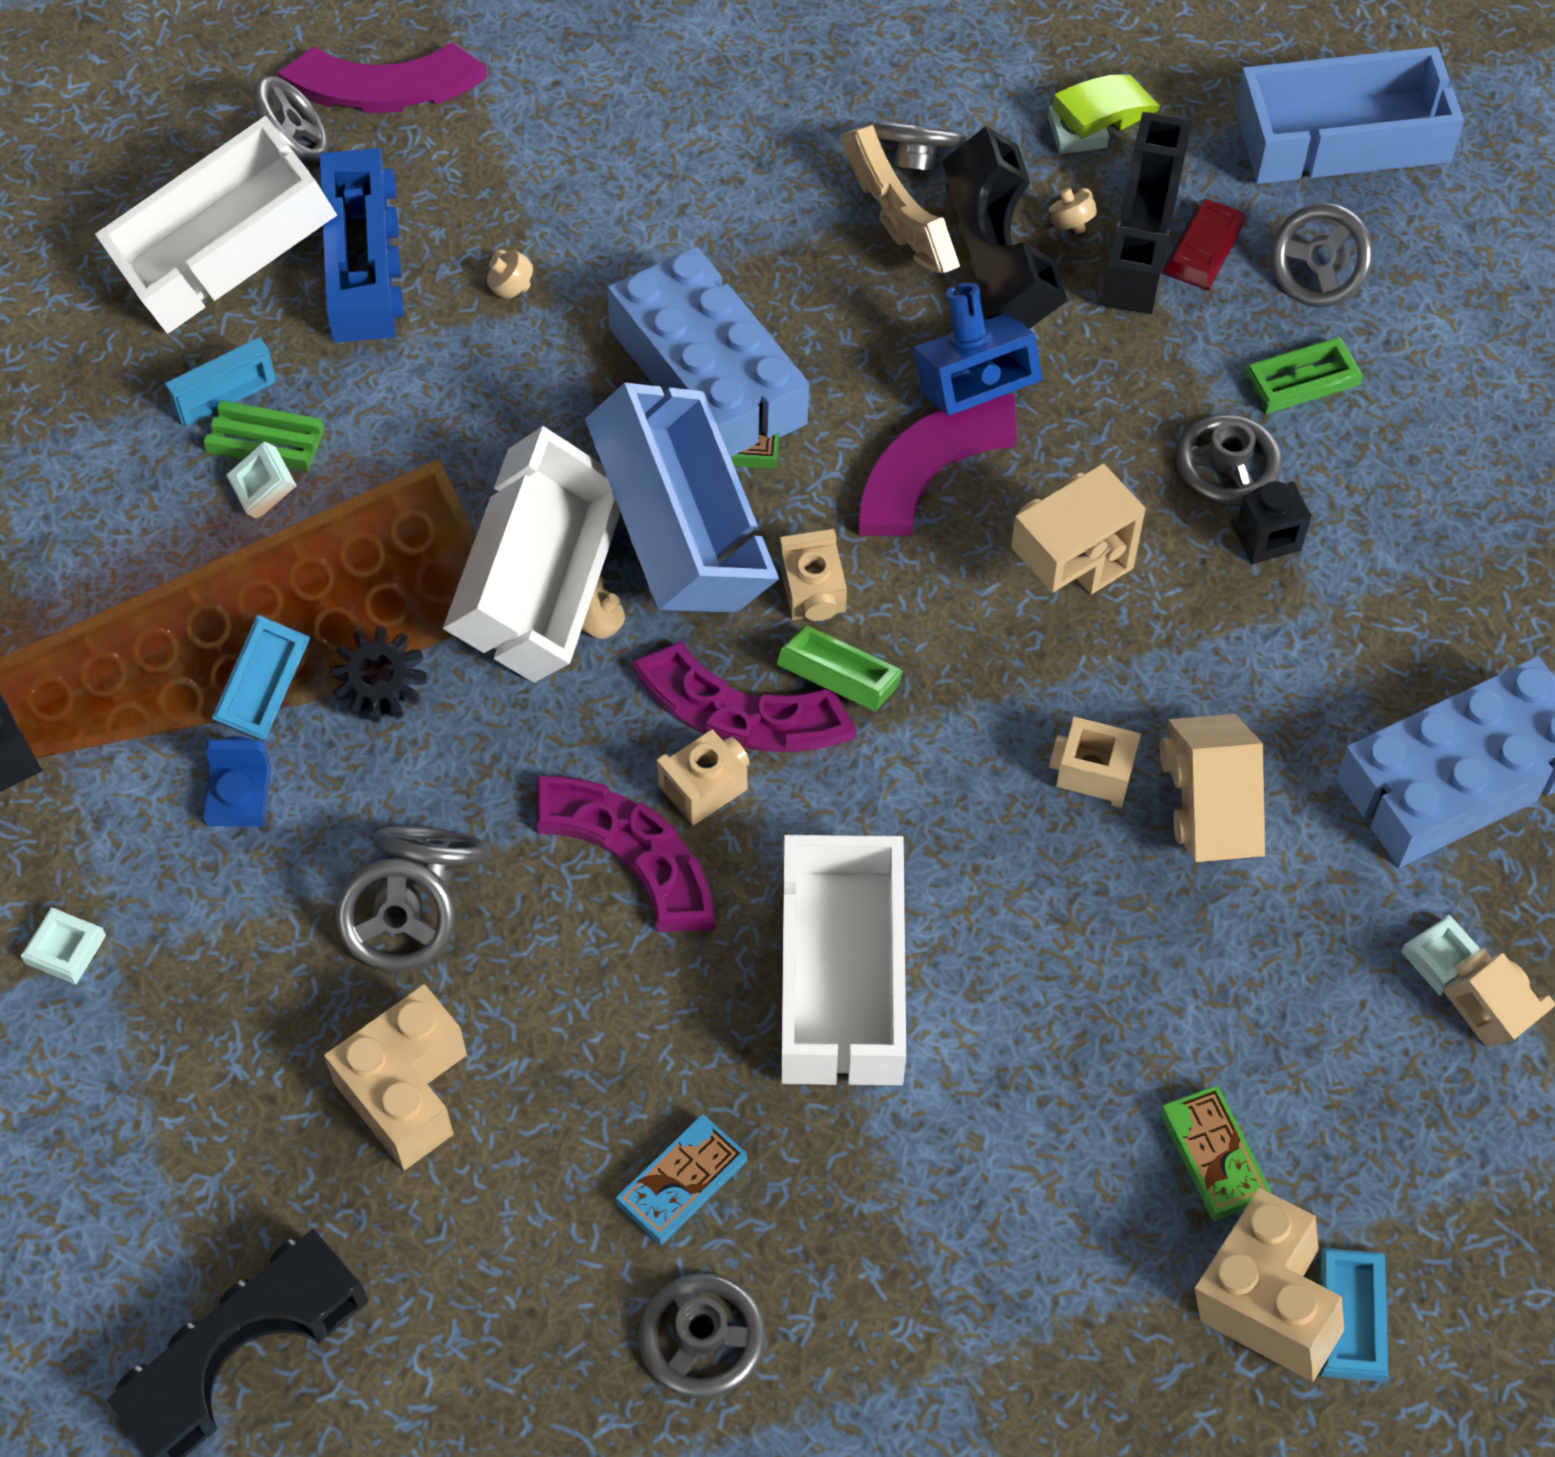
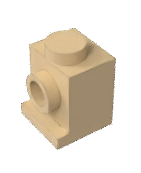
[780,529,847,621]
[1049,717,1141,808]
[657,729,750,826]
[1443,948,1555,1048]

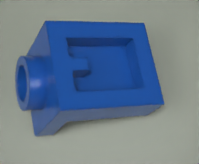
[203,736,272,827]

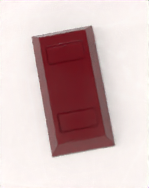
[1162,198,1247,291]

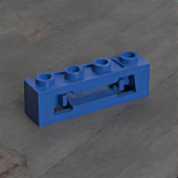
[320,148,404,343]

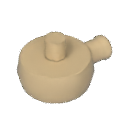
[1049,188,1097,235]
[487,250,533,299]
[581,576,625,639]

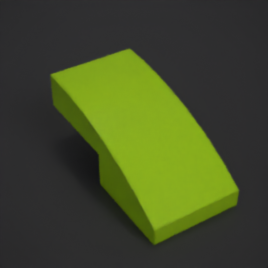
[1053,74,1160,139]

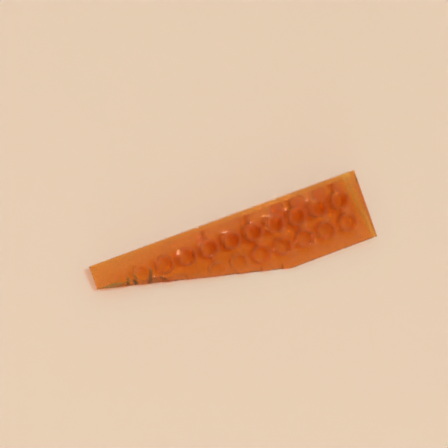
[0,459,476,759]

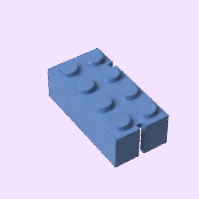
[1234,47,1464,184]
[607,247,809,458]
[585,383,779,612]
[1336,656,1555,868]

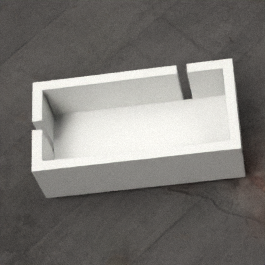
[95,115,337,334]
[443,426,621,683]
[782,835,906,1085]

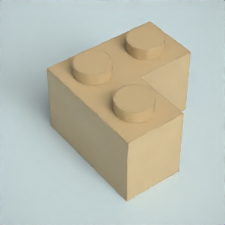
[1011,463,1146,594]
[1160,714,1265,862]
[324,984,467,1171]
[1195,1188,1344,1382]

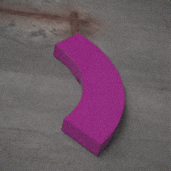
[278,42,488,113]
[858,394,1017,536]
[632,641,856,752]
[536,776,716,932]

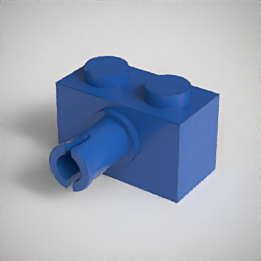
[913,283,1043,416]

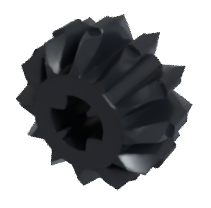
[329,626,428,724]

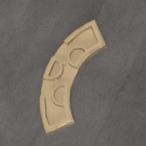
[840,125,960,273]

